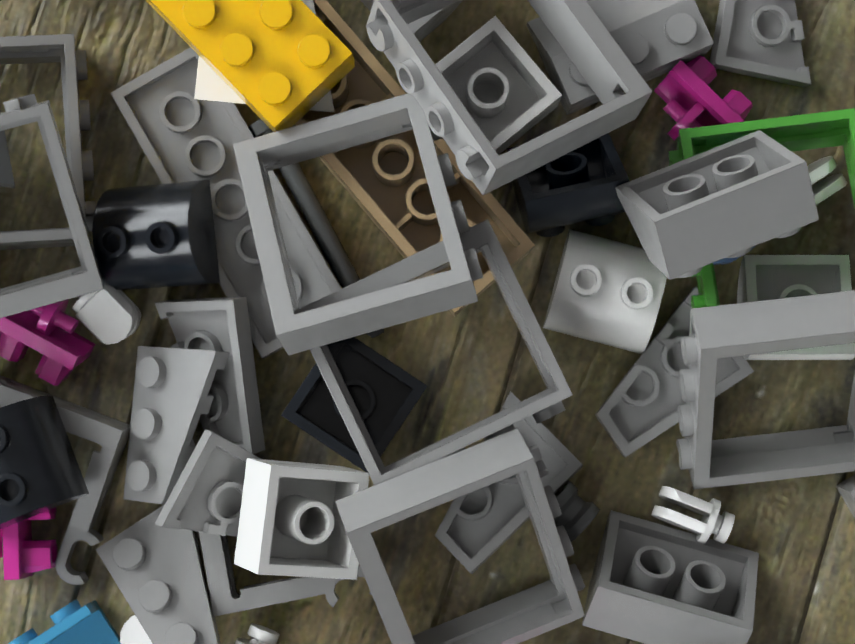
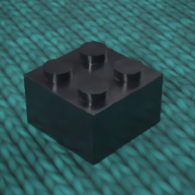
[281,337,428,473]

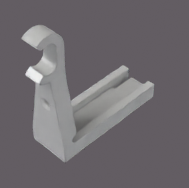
[0,375,130,585]
[198,531,372,616]

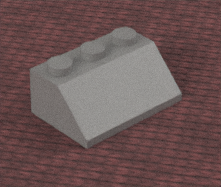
[526,0,714,116]
[615,130,819,280]
[582,510,759,644]

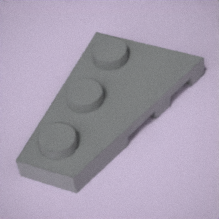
[710,0,811,88]
[595,286,754,458]
[155,296,265,454]
[123,346,230,504]
[435,391,583,574]
[155,429,261,537]
[95,504,221,644]

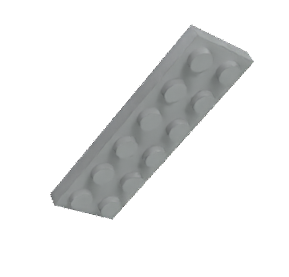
[111,47,341,359]

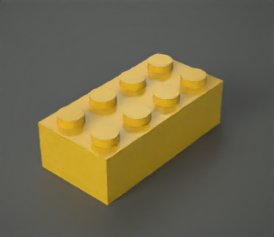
[145,0,355,132]

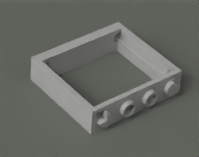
[366,0,653,195]
[0,34,96,250]
[233,93,483,356]
[0,94,104,318]
[300,219,573,485]
[676,290,855,490]
[335,428,585,644]

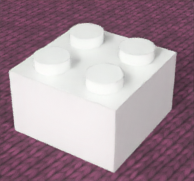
[435,16,562,155]
[234,458,369,580]

